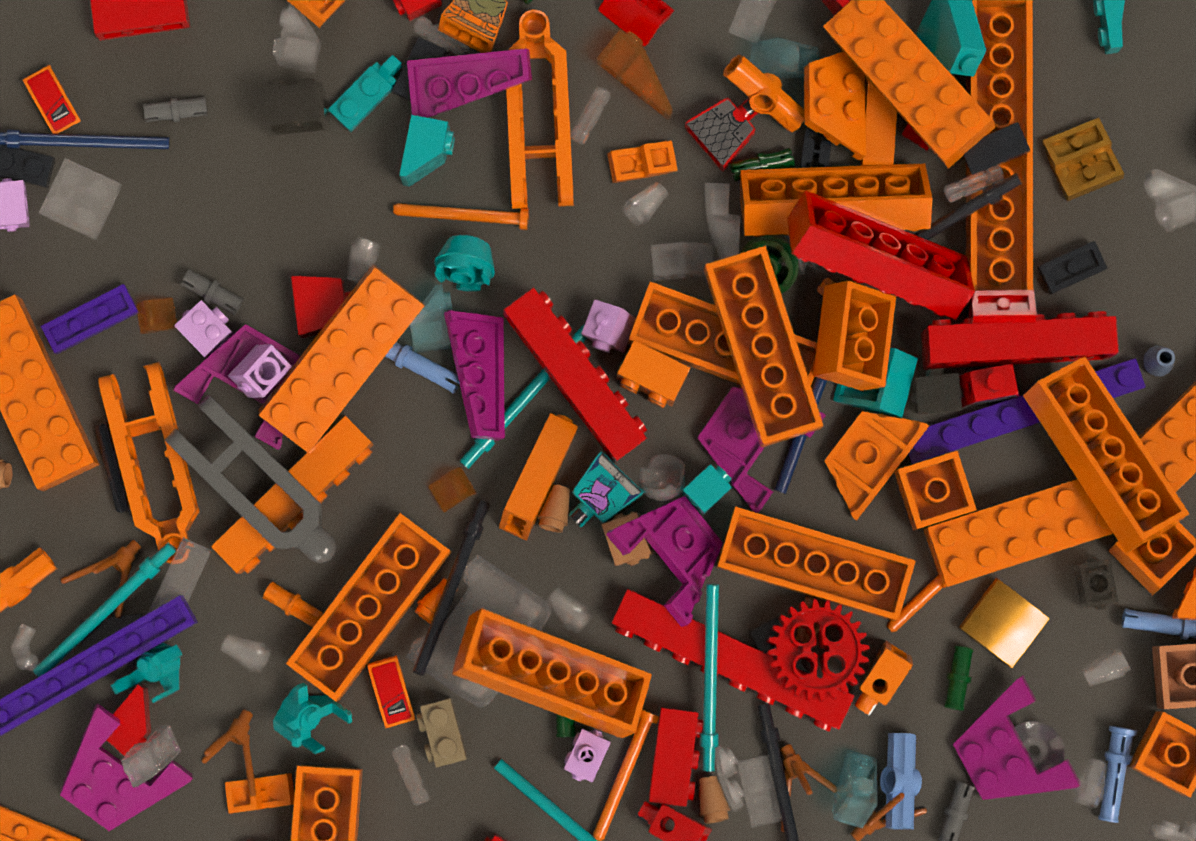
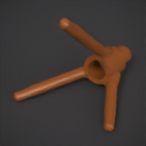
[61,540,141,619]
[201,710,256,797]
[780,744,846,832]
[851,773,927,841]

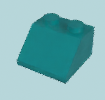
[399,115,455,187]
[833,348,918,418]

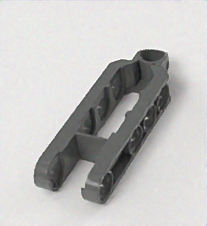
[165,395,337,564]

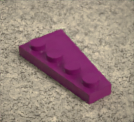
[407,48,532,118]
[444,310,505,441]

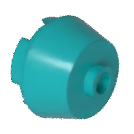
[434,235,495,291]

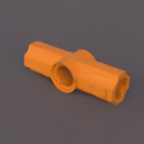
[723,54,805,133]
[0,548,58,613]

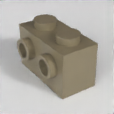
[416,698,468,768]

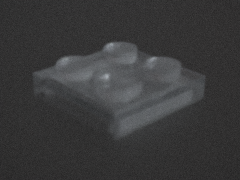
[39,158,122,240]

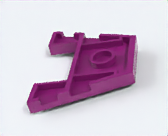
[173,324,299,450]
[698,387,826,513]
[606,496,723,627]
[953,675,1081,800]
[60,703,193,831]

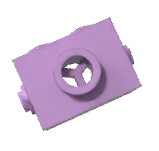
[0,178,30,232]
[581,299,636,353]
[174,300,234,358]
[228,344,292,398]
[564,728,611,782]

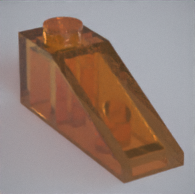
[597,29,673,120]

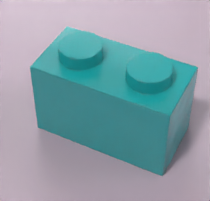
[681,464,732,516]

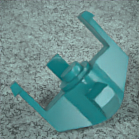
[111,643,182,703]
[273,683,352,755]

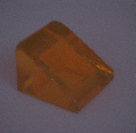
[136,298,177,334]
[428,467,476,512]

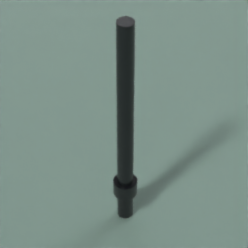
[914,173,1023,240]
[412,500,490,676]
[758,704,799,841]

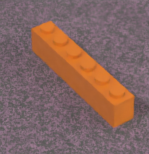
[211,416,374,574]

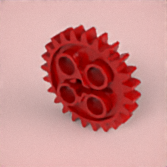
[766,599,870,702]

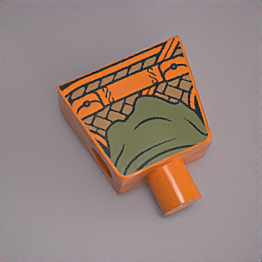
[438,0,508,53]
[855,640,913,715]

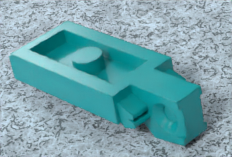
[328,55,403,132]

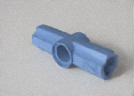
[880,733,922,830]

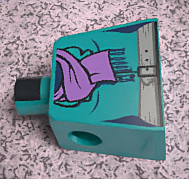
[568,451,644,528]

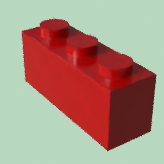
[90,0,191,40]
[648,707,703,807]

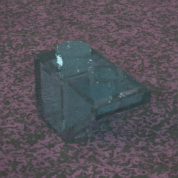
[751,38,819,78]
[410,284,452,353]
[833,750,877,828]

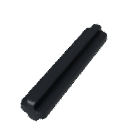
[95,422,131,513]

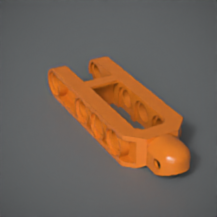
[506,9,574,209]
[98,362,200,564]

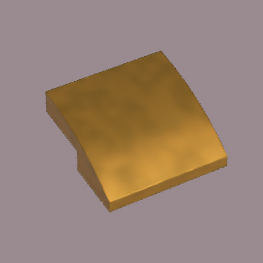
[1042,118,1124,202]
[959,578,1049,668]

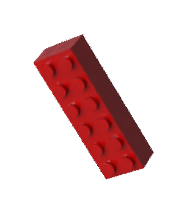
[787,190,975,319]
[503,288,647,463]
[921,311,1118,370]

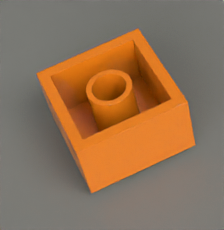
[617,340,690,408]
[894,451,977,530]
[1109,522,1196,595]
[1128,711,1196,798]

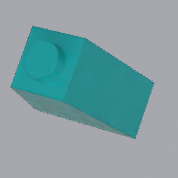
[916,0,987,77]

